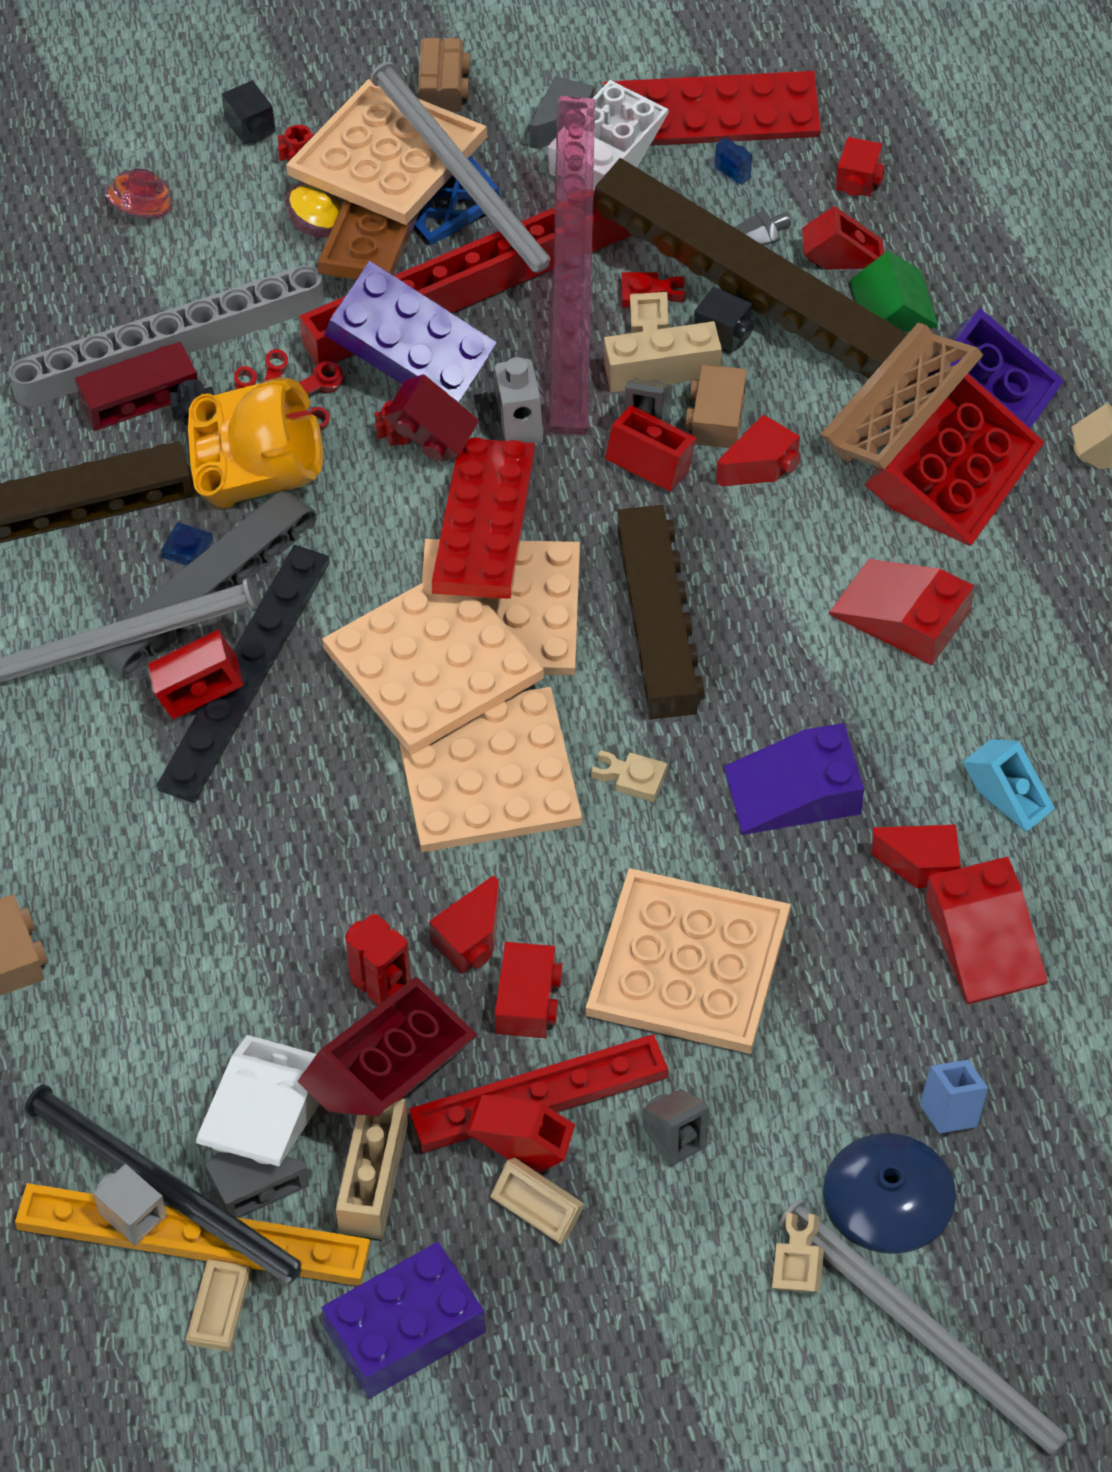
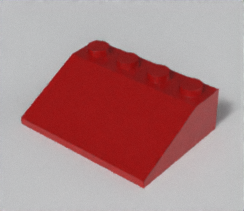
[865,374,1044,546]

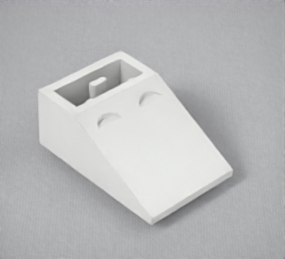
[548,80,669,193]
[196,1035,320,1166]

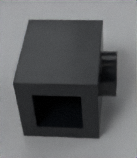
[221,80,276,145]
[694,287,754,352]

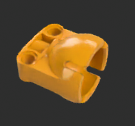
[188,377,323,508]

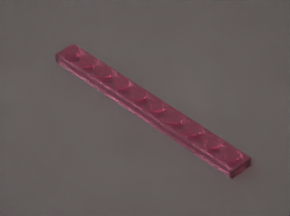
[548,96,595,435]

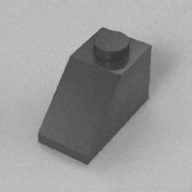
[530,76,595,149]
[625,378,672,423]
[643,1089,709,1167]
[204,1152,309,1218]

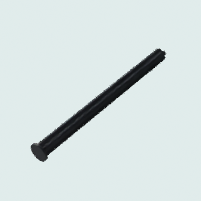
[25,1084,302,1284]

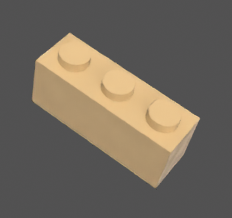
[604,321,722,393]
[336,1098,408,1240]

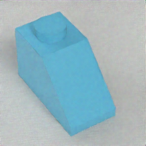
[962,739,1055,832]

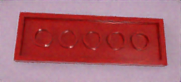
[603,71,821,146]
[432,438,535,599]

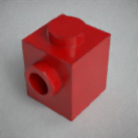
[836,137,885,197]

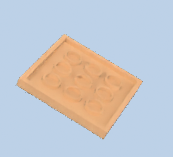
[286,79,488,225]
[422,539,580,675]
[322,578,544,755]
[398,687,582,852]
[586,868,791,1054]

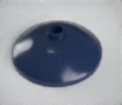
[824,1133,956,1254]

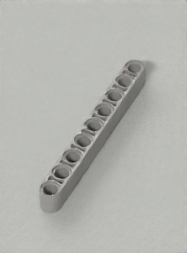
[9,265,325,406]

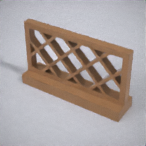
[820,323,983,469]

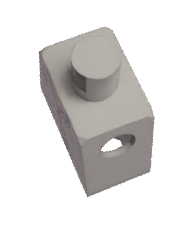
[494,357,543,443]

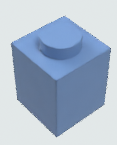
[920,1060,988,1134]

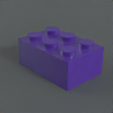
[321,1241,486,1399]

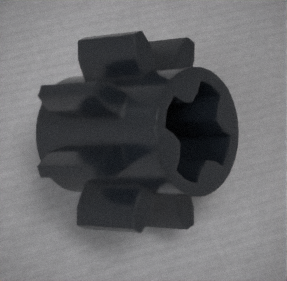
[169,379,214,425]

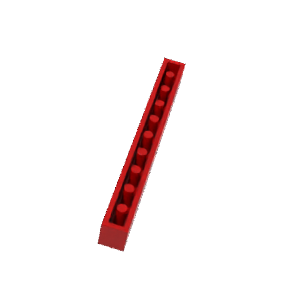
[299,190,631,365]

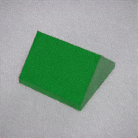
[850,251,938,332]

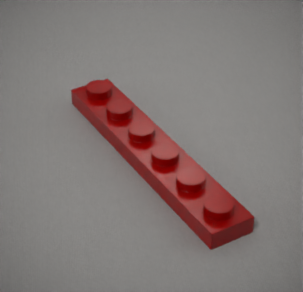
[409,1034,668,1153]

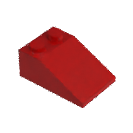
[829,559,974,665]
[925,856,1048,1005]

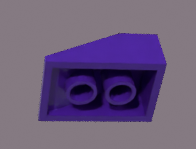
[927,308,1064,428]
[724,723,864,835]

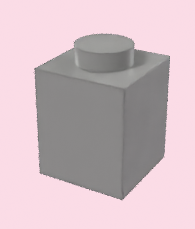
[93,1164,167,1246]

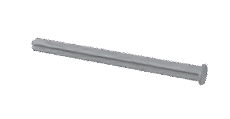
[370,61,550,273]
[0,578,257,682]
[779,1199,1068,1454]

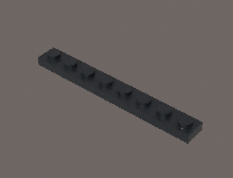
[157,545,330,803]

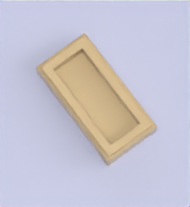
[490,1158,585,1244]
[186,1259,252,1352]

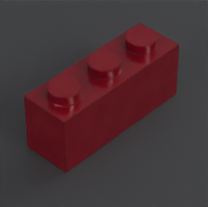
[75,341,198,431]

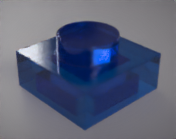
[715,137,752,185]
[161,522,213,566]

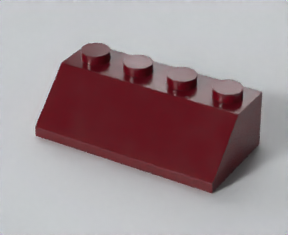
[297,977,478,1117]

